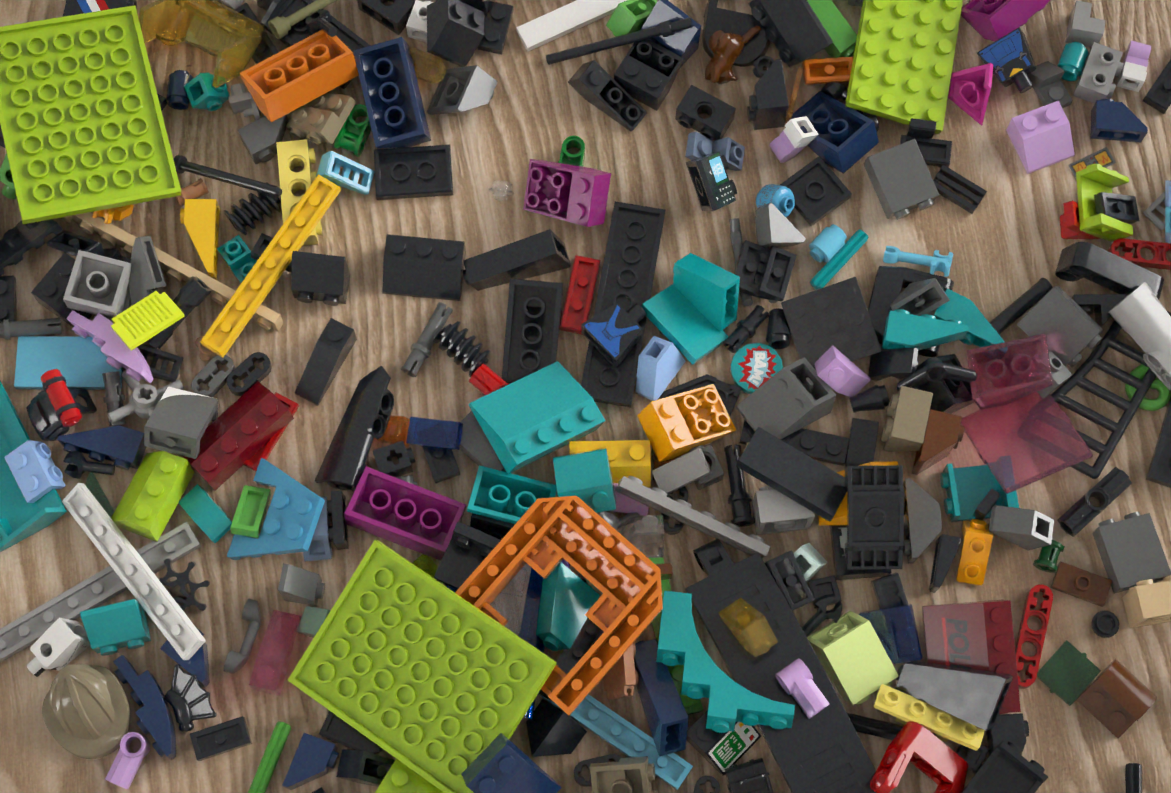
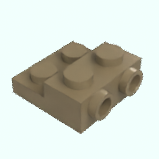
[286,92,356,144]
[590,756,658,793]

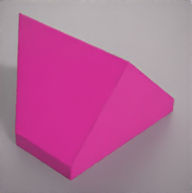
[948,63,993,126]

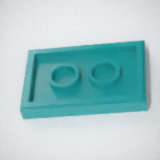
[641,284,729,365]

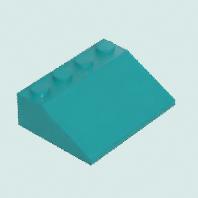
[469,361,606,474]

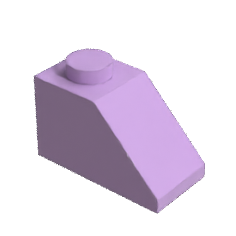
[814,345,871,397]

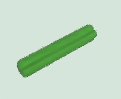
[248,721,291,793]

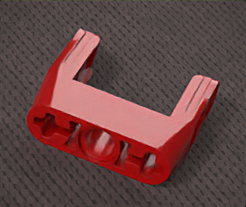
[870,721,969,793]

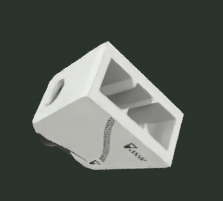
[26,618,90,677]

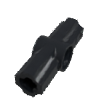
[1057,467,1132,537]

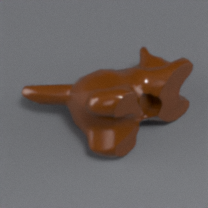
[705,26,761,85]

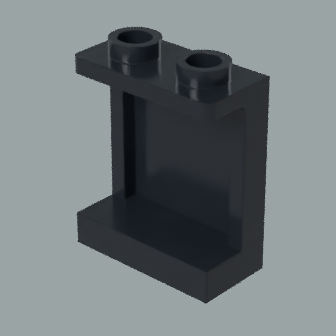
[961,741,1048,793]

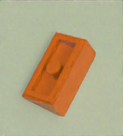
[801,57,853,85]

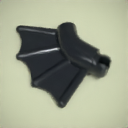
[164,664,217,732]

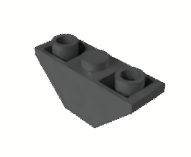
[903,478,942,564]

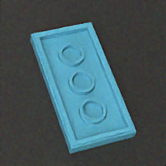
[14,336,123,390]

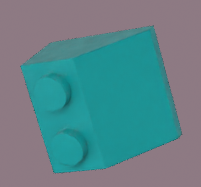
[553,449,616,513]
[80,599,151,656]

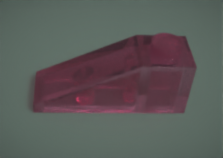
[249,610,301,696]

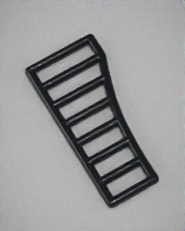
[1017,310,1171,479]

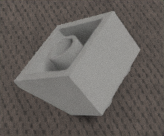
[63,250,131,319]
[752,486,815,535]

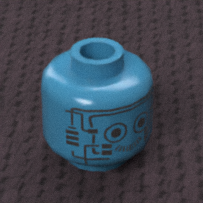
[756,184,795,217]

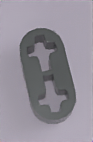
[191,355,235,397]

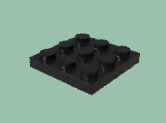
[781,277,882,370]

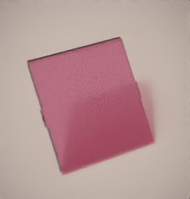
[961,387,1093,494]

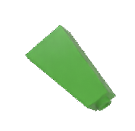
[807,0,857,58]

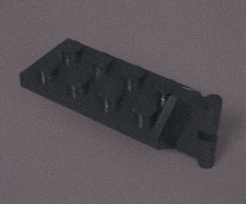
[257,0,371,89]

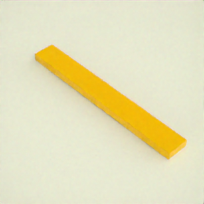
[200,174,341,358]

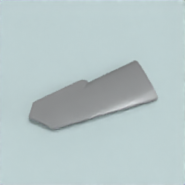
[1109,282,1171,390]

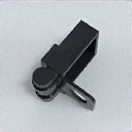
[724,758,774,793]

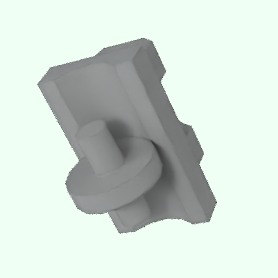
[228,83,262,120]

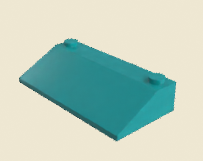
[0,381,67,552]

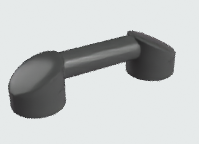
[224,599,261,674]

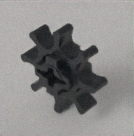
[158,558,210,612]

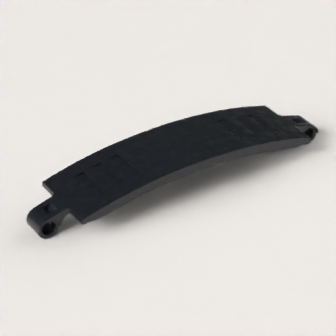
[685,539,876,793]

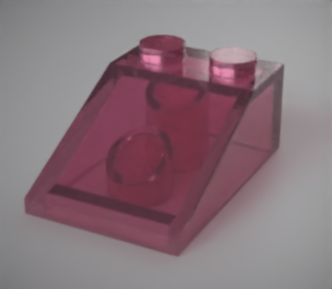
[966,334,1053,410]

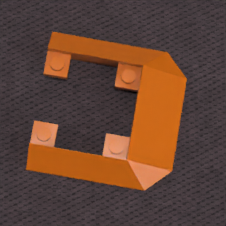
[455,496,663,716]

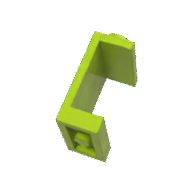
[1076,164,1133,242]

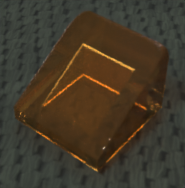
[377,416,414,447]

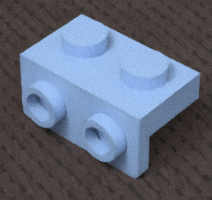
[4,440,66,503]

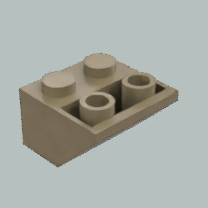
[881,386,933,451]

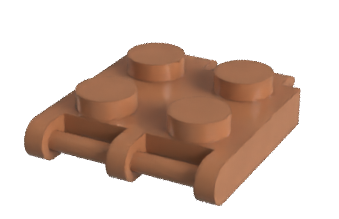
[603,642,638,700]

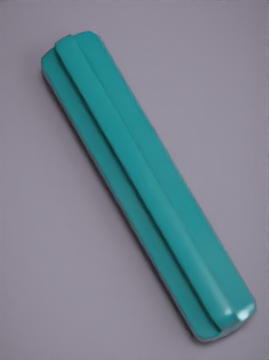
[810,229,869,290]

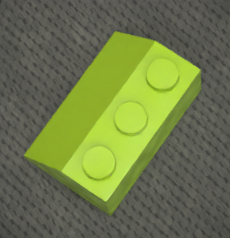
[111,451,194,542]

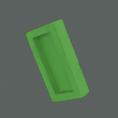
[231,485,271,538]

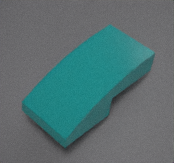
[217,235,257,284]
[179,484,232,543]

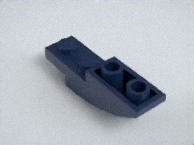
[113,655,176,760]

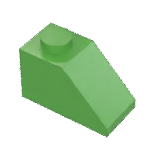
[606,0,657,37]

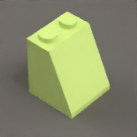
[807,611,899,705]

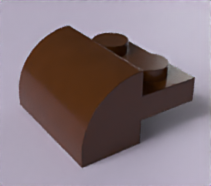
[1077,658,1157,739]

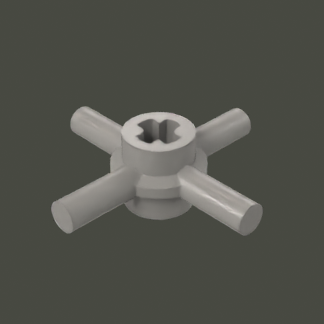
[107,370,184,423]

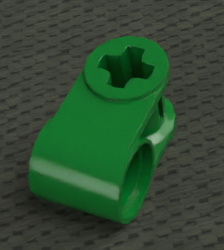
[334,104,371,157]
[558,136,585,167]

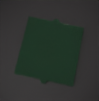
[1037,640,1101,706]

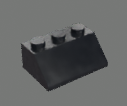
[748,0,833,67]
[382,234,466,301]

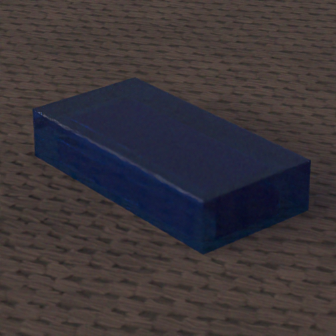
[406,417,463,450]

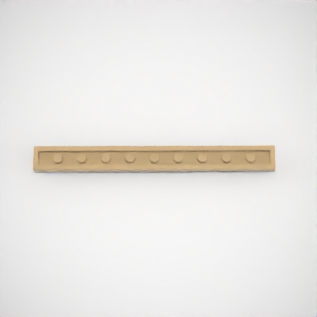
[61,212,283,331]

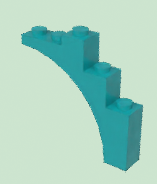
[656,591,795,733]

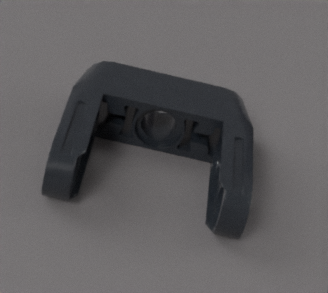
[868,266,954,357]

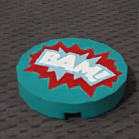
[730,343,783,394]

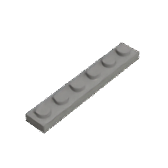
[615,476,770,558]

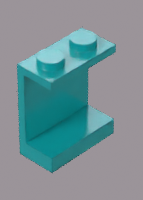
[940,457,1019,522]

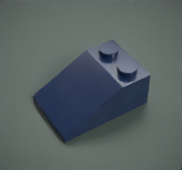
[785,91,879,174]
[462,733,562,793]

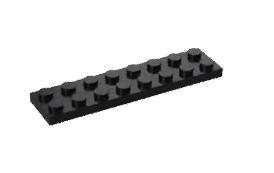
[581,201,666,408]

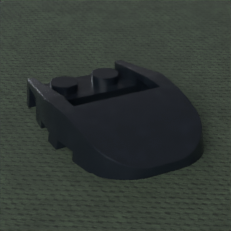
[702,0,770,67]

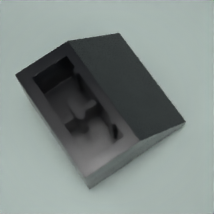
[614,39,684,111]

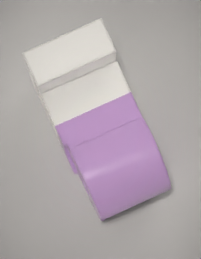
[1116,41,1151,92]
[769,116,819,163]

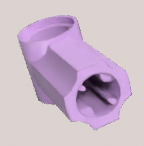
[775,658,829,719]
[105,732,151,789]

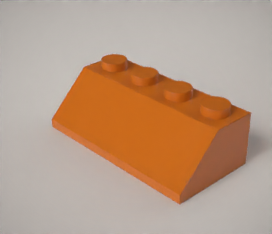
[240,30,359,122]

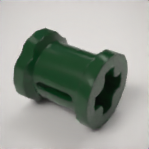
[1033,540,1065,573]

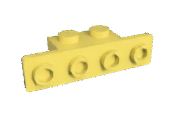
[874,684,985,751]

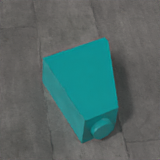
[673,253,740,331]
[536,562,600,651]

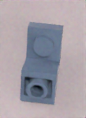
[685,132,745,171]
[303,496,332,561]

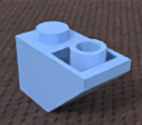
[635,336,686,401]

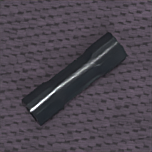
[147,276,211,349]

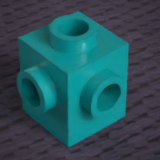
[184,73,230,111]

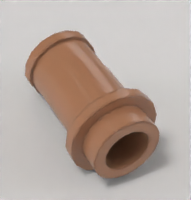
[175,178,209,206]

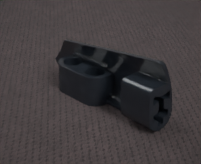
[315,366,394,491]

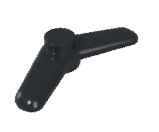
[897,358,977,391]

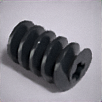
[224,182,282,235]
[433,321,491,378]

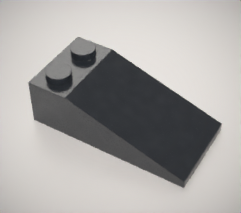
[502,278,564,384]

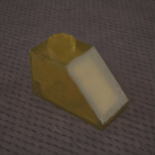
[719,598,778,657]

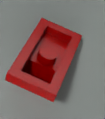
[1060,200,1100,239]

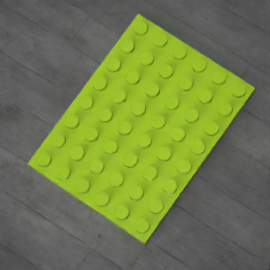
[0,5,181,224]
[288,540,557,793]

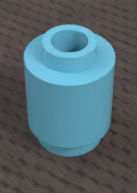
[809,224,847,263]

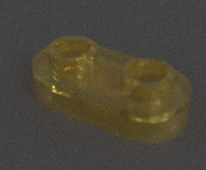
[409,47,446,83]

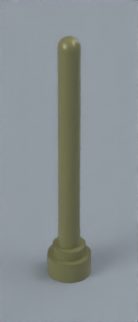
[268,0,337,39]

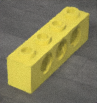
[276,139,322,246]

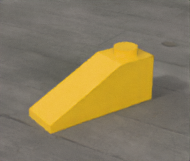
[180,199,220,280]

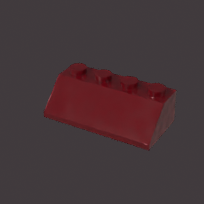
[181,381,294,491]

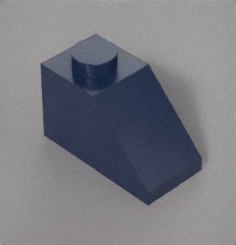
[1090,99,1148,143]
[160,629,210,687]
[282,733,340,790]

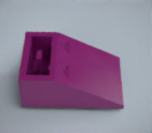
[523,159,611,227]

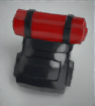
[26,369,97,441]

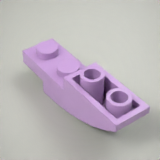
[67,310,153,383]

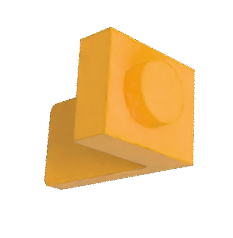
[956,519,993,585]

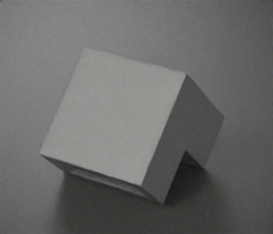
[1065,0,1106,47]

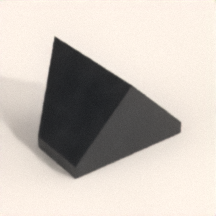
[526,699,587,757]

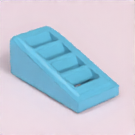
[316,151,375,195]

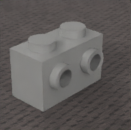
[1073,42,1124,104]

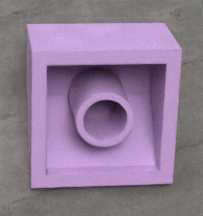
[1006,101,1075,174]

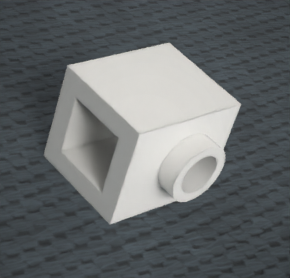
[406,0,433,43]

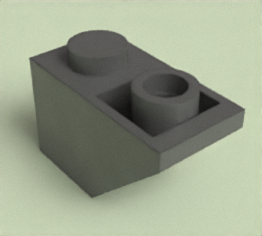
[989,505,1054,551]

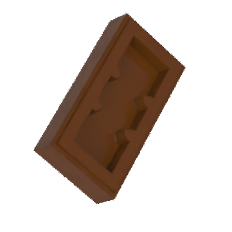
[1051,561,1112,607]

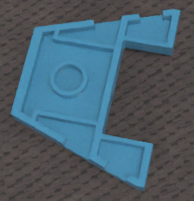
[227,458,325,560]

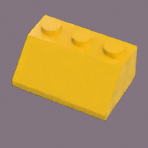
[569,440,651,488]

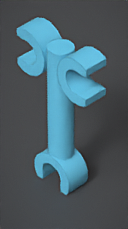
[883,246,953,277]

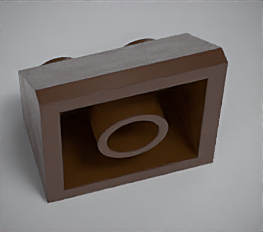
[912,409,965,475]

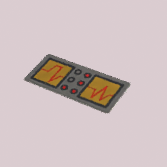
[1068,147,1116,178]

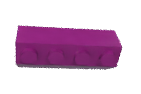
[961,0,1051,42]
[344,466,466,561]

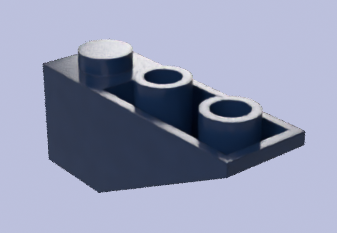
[57,425,146,470]

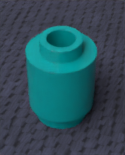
[1057,42,1089,81]

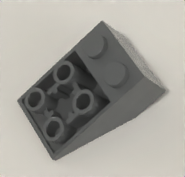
[736,357,836,440]

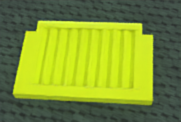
[111,291,185,351]

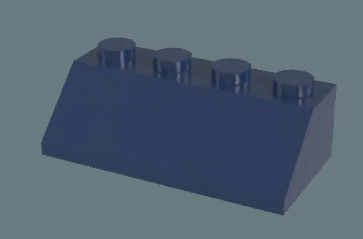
[353,37,431,148]

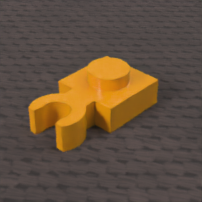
[92,205,134,224]

